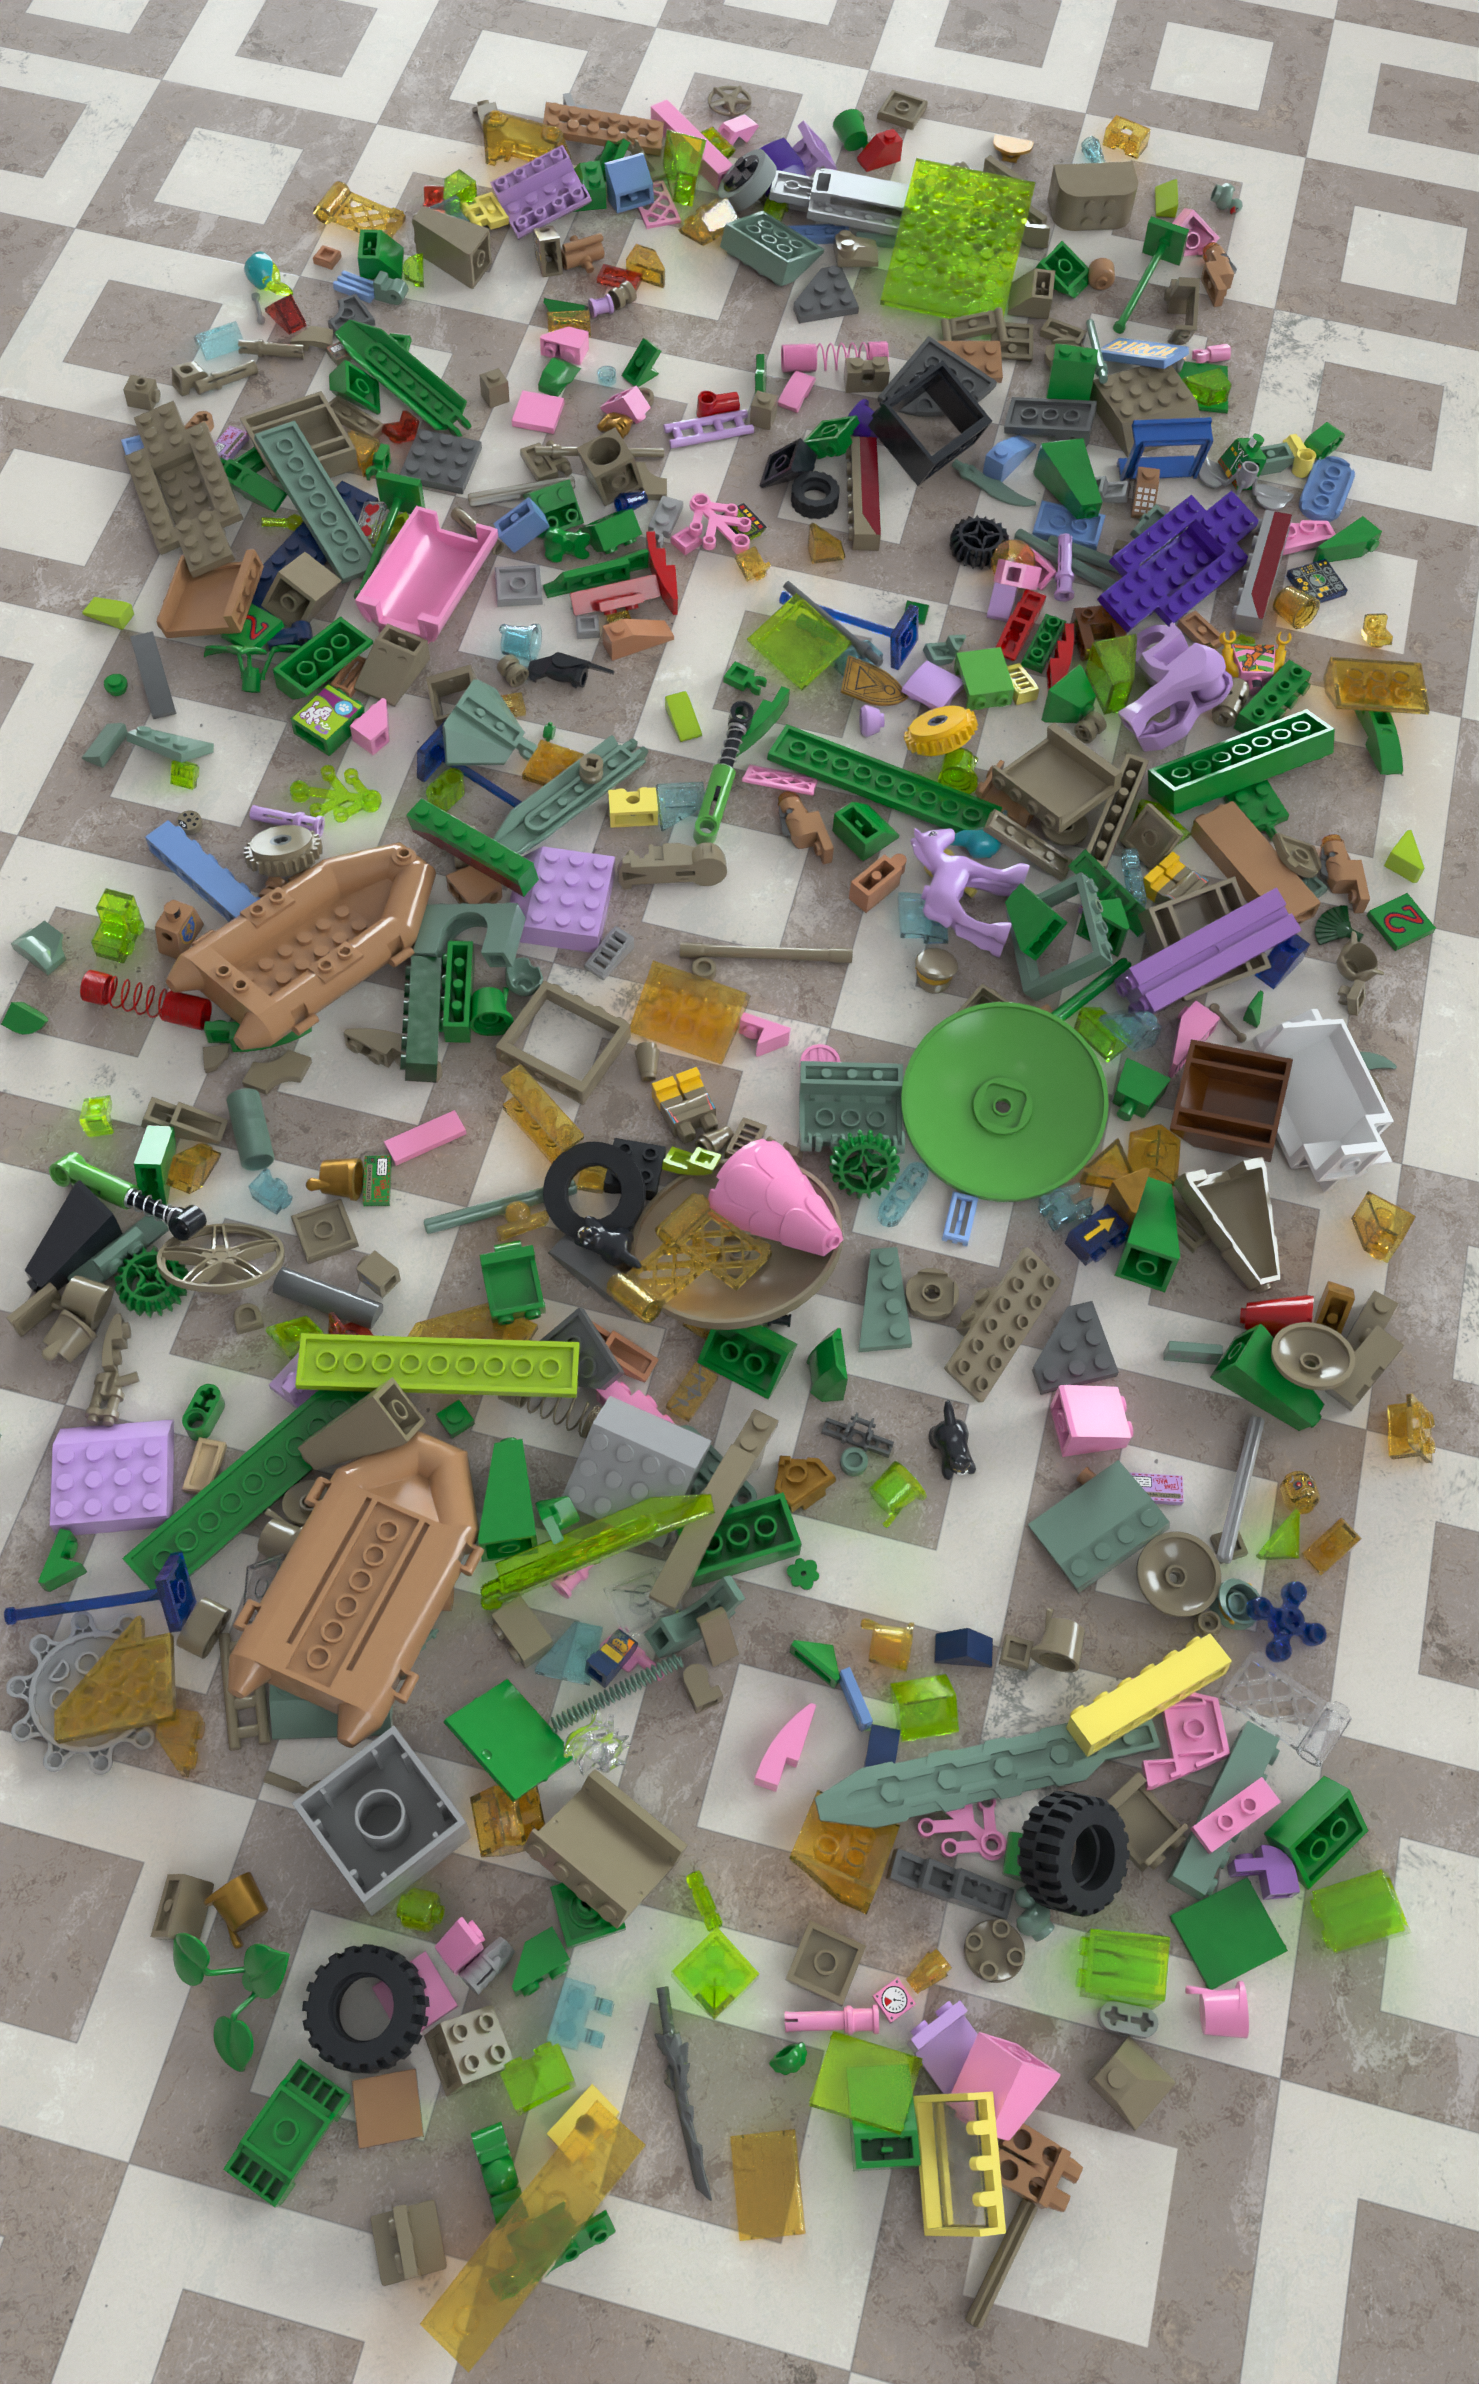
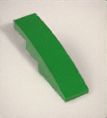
[736,686,790,757]
[1068,849,1146,938]

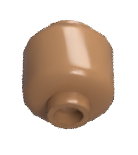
[1088,258,1115,290]

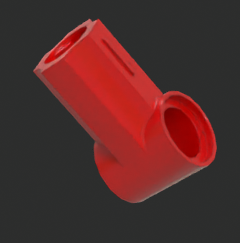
[696,391,740,418]

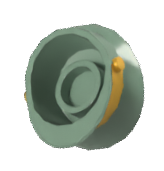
[1209,1578,1262,1630]

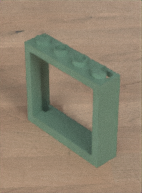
[1006,872,1113,1001]

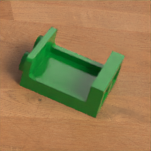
[479,1245,546,1325]

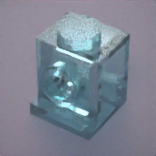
[248,1168,293,1215]

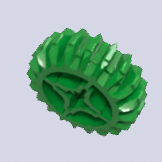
[829,1129,900,1199]
[115,1246,189,1318]

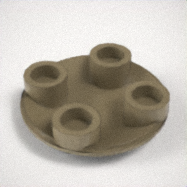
[964,1919,1025,1983]

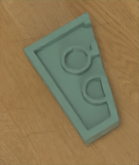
[126,726,214,763]

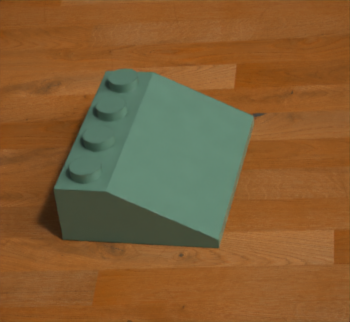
[720,211,825,286]
[1028,1460,1170,1594]

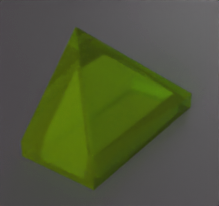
[1256,1508,1300,1560]

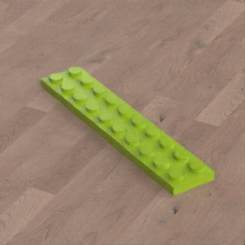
[295,1333,580,1398]

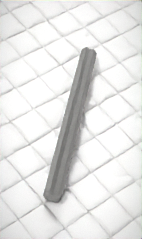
[1217,1416,1265,1564]

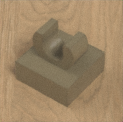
[1337,980,1366,1016]

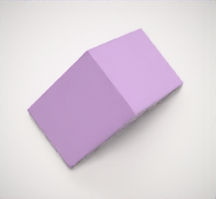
[986,582,1018,622]

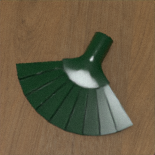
[1315,905,1364,945]

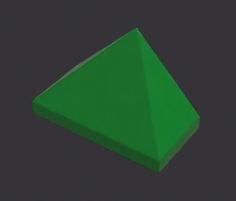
[543,298,588,327]
[789,1640,840,1689]

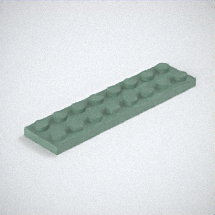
[254,421,380,584]

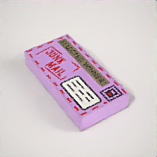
[215,426,250,460]
[1130,1473,1184,1505]

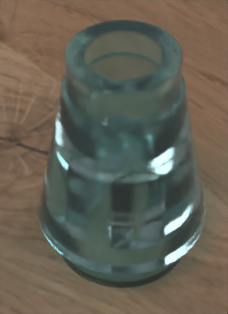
[1081,136,1105,163]

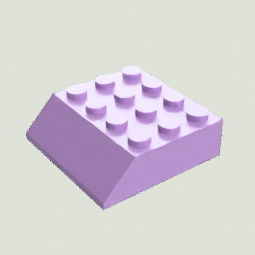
[510,846,615,953]
[50,1419,174,1535]

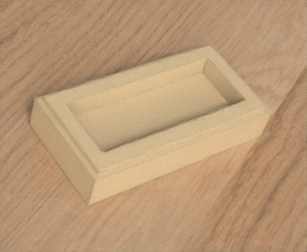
[182,1437,227,1495]

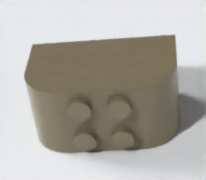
[1047,161,1138,231]

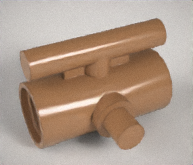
[561,233,605,273]

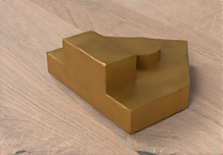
[774,1455,836,1513]

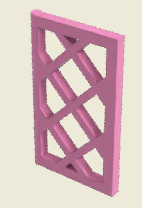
[638,180,681,229]
[742,765,818,796]

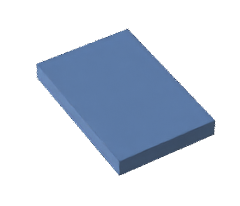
[1032,500,1106,551]

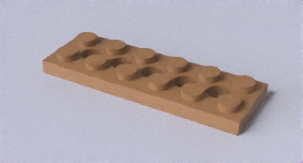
[542,102,664,156]

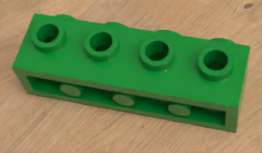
[1234,659,1312,734]
[439,941,475,1043]

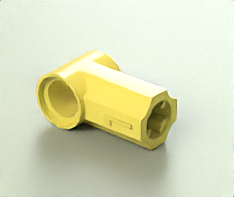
[1282,434,1316,478]

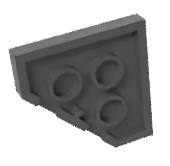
[793,266,859,324]
[1032,1301,1119,1395]
[540,1308,625,1390]

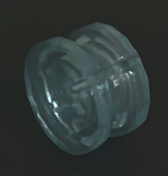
[597,366,617,386]

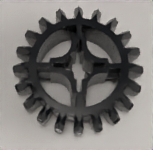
[949,515,1009,570]

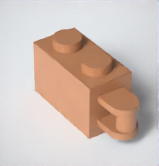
[849,854,907,913]

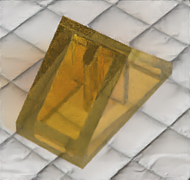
[347,430,380,477]
[807,522,846,564]
[1302,1517,1362,1575]

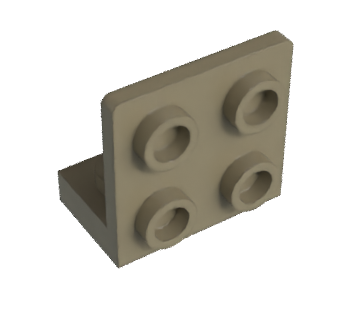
[424,2005,514,2097]

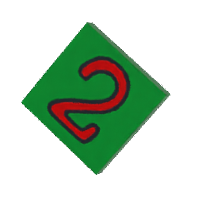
[220,603,285,655]
[1366,893,1436,951]

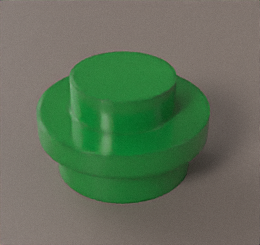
[104,674,128,696]

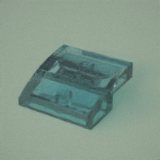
[897,892,948,944]

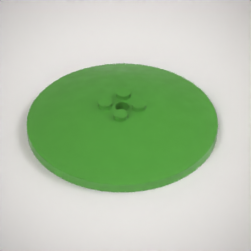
[901,1002,1109,1202]

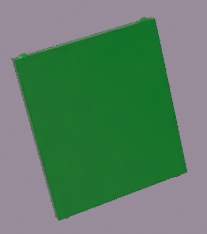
[1169,1877,1288,1990]

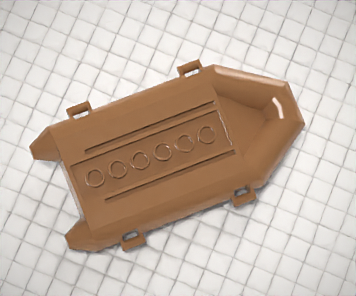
[166,842,436,1050]
[228,1430,484,1748]

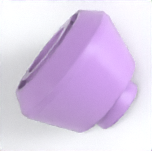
[859,705,885,737]

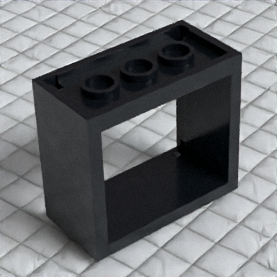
[868,360,992,486]

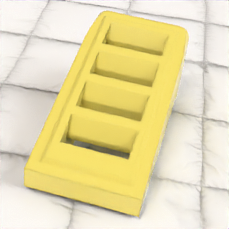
[1007,663,1039,705]

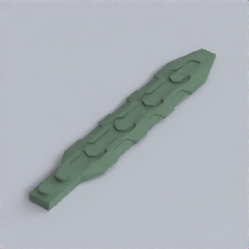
[814,1719,1161,1828]

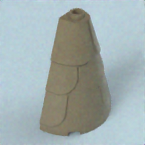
[1174,1157,1280,1294]

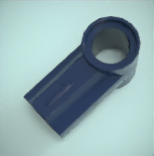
[268,620,313,651]

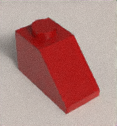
[857,129,903,172]

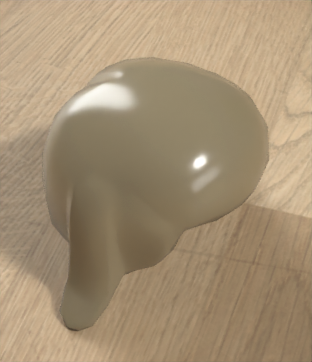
[1336,931,1384,982]

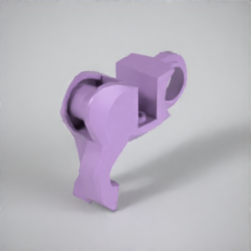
[1117,622,1233,752]

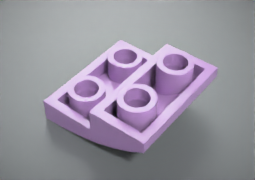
[901,661,964,710]

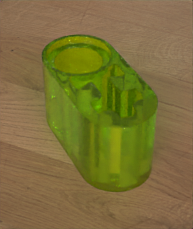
[426,768,465,812]

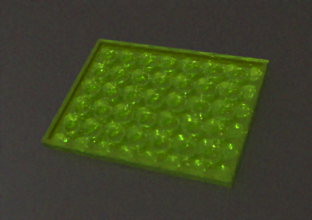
[880,158,1036,319]

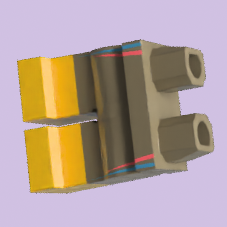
[1140,851,1209,905]
[651,1067,718,1144]

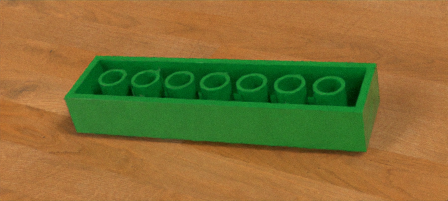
[1148,709,1335,815]

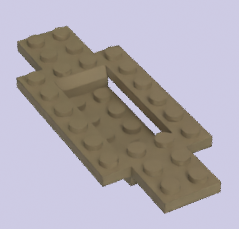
[124,400,244,578]

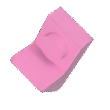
[739,1012,791,1057]

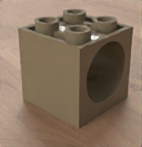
[576,428,643,506]

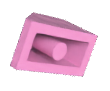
[600,385,651,424]

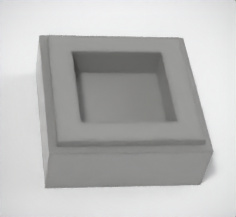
[576,615,600,639]

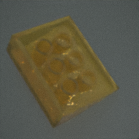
[1323,657,1430,715]
[630,960,751,1065]

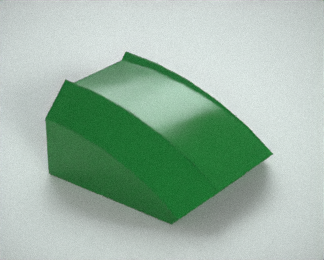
[1035,241,1089,298]
[806,1328,848,1402]

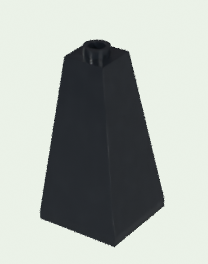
[25,1180,123,1293]

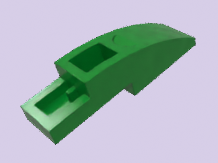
[220,457,288,513]
[1353,701,1403,775]
[204,1020,312,1052]

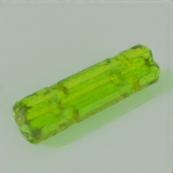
[686,1870,723,1932]

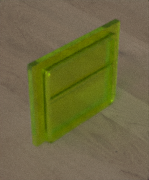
[747,593,852,691]

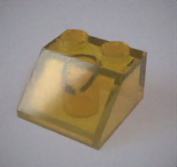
[1351,1191,1416,1263]

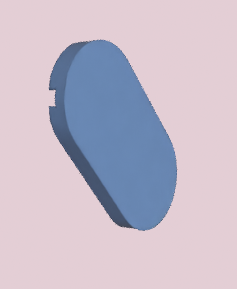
[1299,456,1355,522]

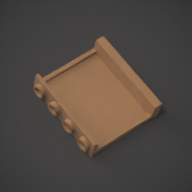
[156,549,264,638]

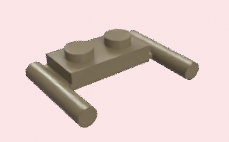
[941,307,1008,347]

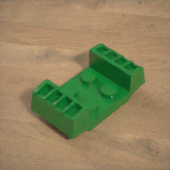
[223,2059,351,2208]

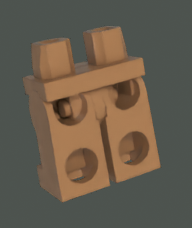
[998,2123,1083,2213]

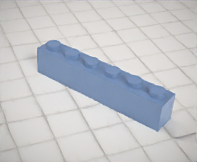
[145,820,260,922]

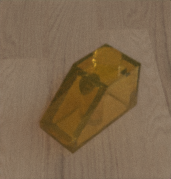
[626,244,665,288]

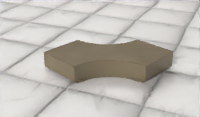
[636,462,667,500]
[242,1049,312,1095]

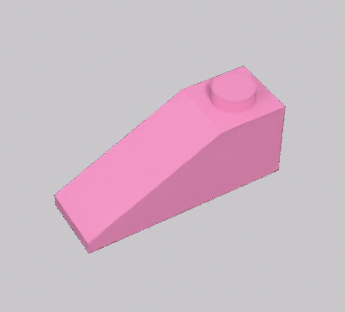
[1168,1001,1220,1078]

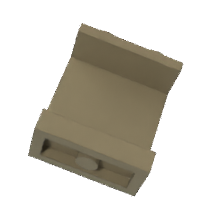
[1167,277,1200,345]

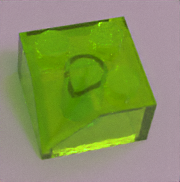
[671,1927,760,2020]

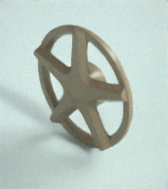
[708,85,751,116]

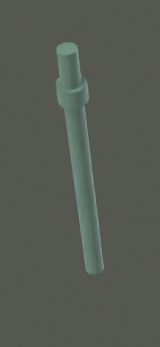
[1086,319,1108,384]

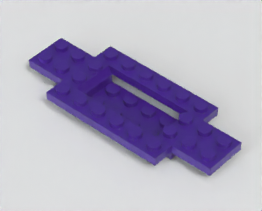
[1097,490,1258,633]

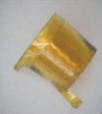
[1273,585,1320,629]
[860,1618,915,1673]

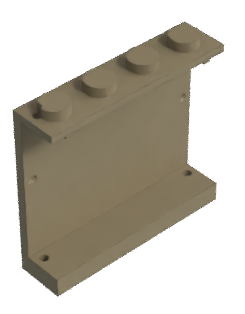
[523,1769,688,1929]

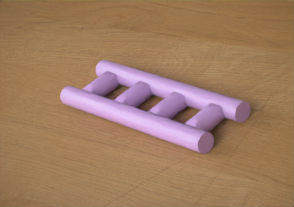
[663,409,754,449]

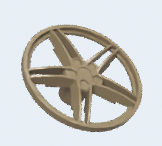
[157,1223,285,1295]

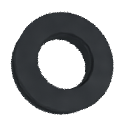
[543,1141,646,1239]

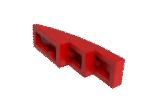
[646,531,678,615]
[995,589,1047,661]
[1046,623,1074,690]

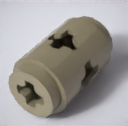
[1212,677,1250,727]

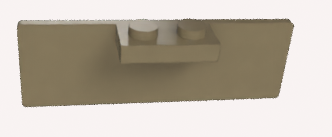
[944,1247,1061,1402]

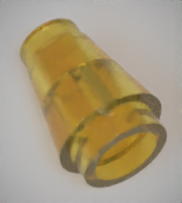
[906,1948,952,1994]

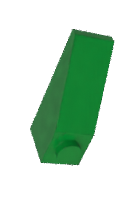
[1313,516,1382,563]

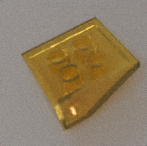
[789,1790,900,1915]

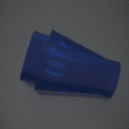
[614,491,648,511]

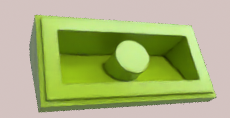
[1155,179,1179,218]

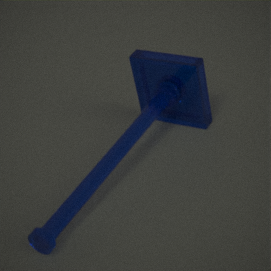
[779,591,918,670]
[417,719,522,808]
[4,1551,197,1633]

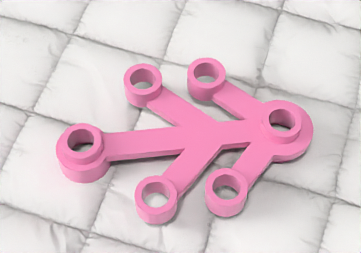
[689,493,751,555]
[917,1799,1007,1861]

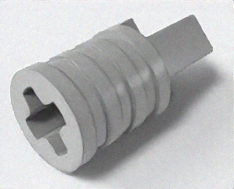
[459,1937,515,1995]

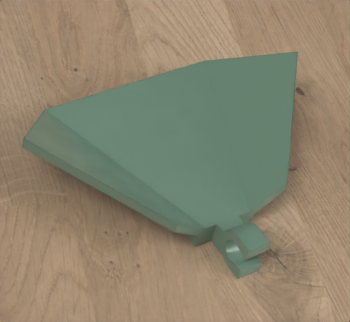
[442,679,538,766]

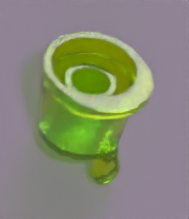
[938,747,979,794]
[869,1461,927,1528]

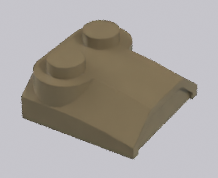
[833,230,878,268]

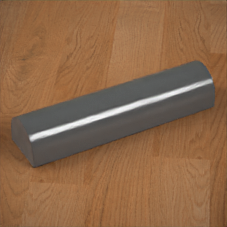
[273,1267,383,1329]

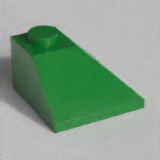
[329,360,381,415]
[1041,665,1096,723]

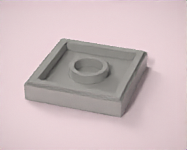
[495,565,543,607]

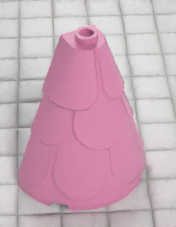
[707,1139,843,1256]

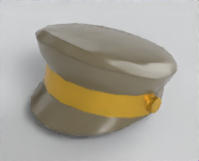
[915,948,958,994]

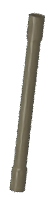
[680,942,853,963]

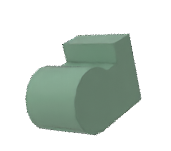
[373,271,409,305]

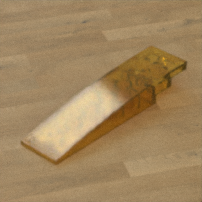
[420,2100,646,2373]

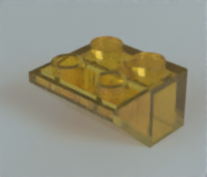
[678,197,739,246]
[470,1786,545,1857]

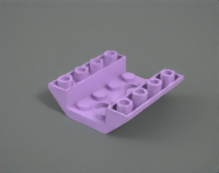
[490,145,592,240]

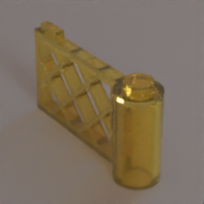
[313,181,406,238]
[655,1193,772,1291]
[606,1225,722,1323]

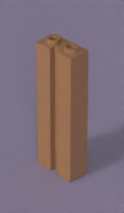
[1190,801,1321,924]

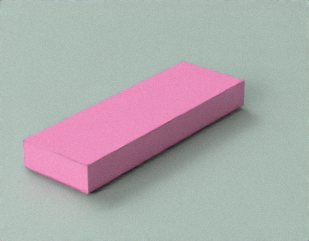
[384,1110,466,1166]

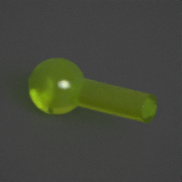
[261,514,303,531]

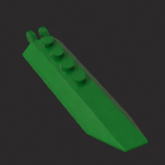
[334,319,472,437]

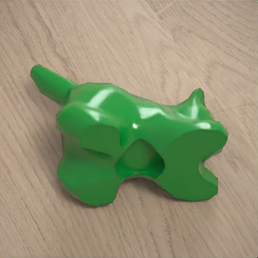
[537,527,590,563]

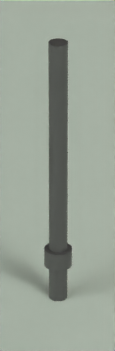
[783,581,883,667]

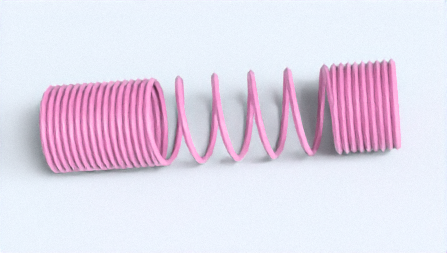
[781,341,889,373]

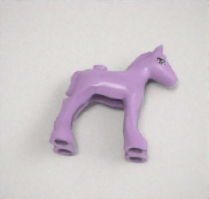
[910,828,1030,958]

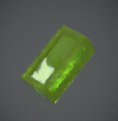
[700,127,736,159]

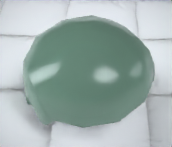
[505,958,543,997]

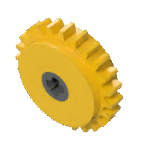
[904,706,978,756]

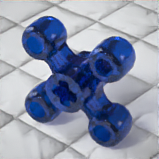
[1246,1581,1327,1663]

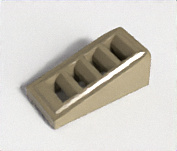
[724,1117,767,1159]

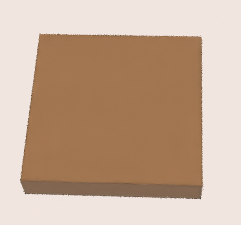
[352,2069,424,2149]

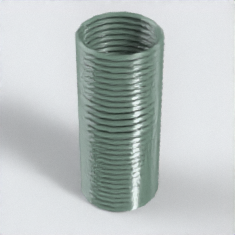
[226,1088,275,1171]

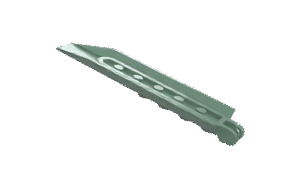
[493,735,649,855]

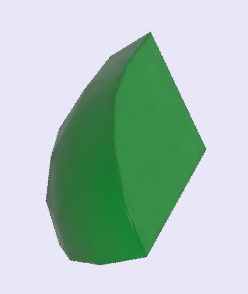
[1,1002,48,1035]

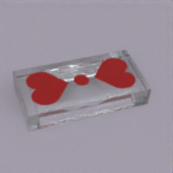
[358,501,387,544]

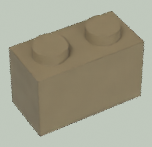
[491,1595,554,1669]

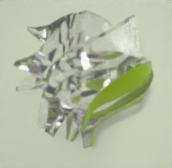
[564,1710,631,1775]

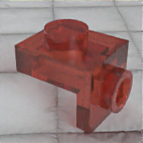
[423,185,445,213]
[381,410,420,444]

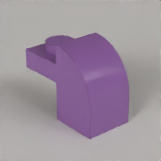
[1227,1845,1300,1900]

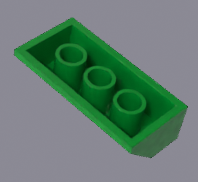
[273,616,373,700]

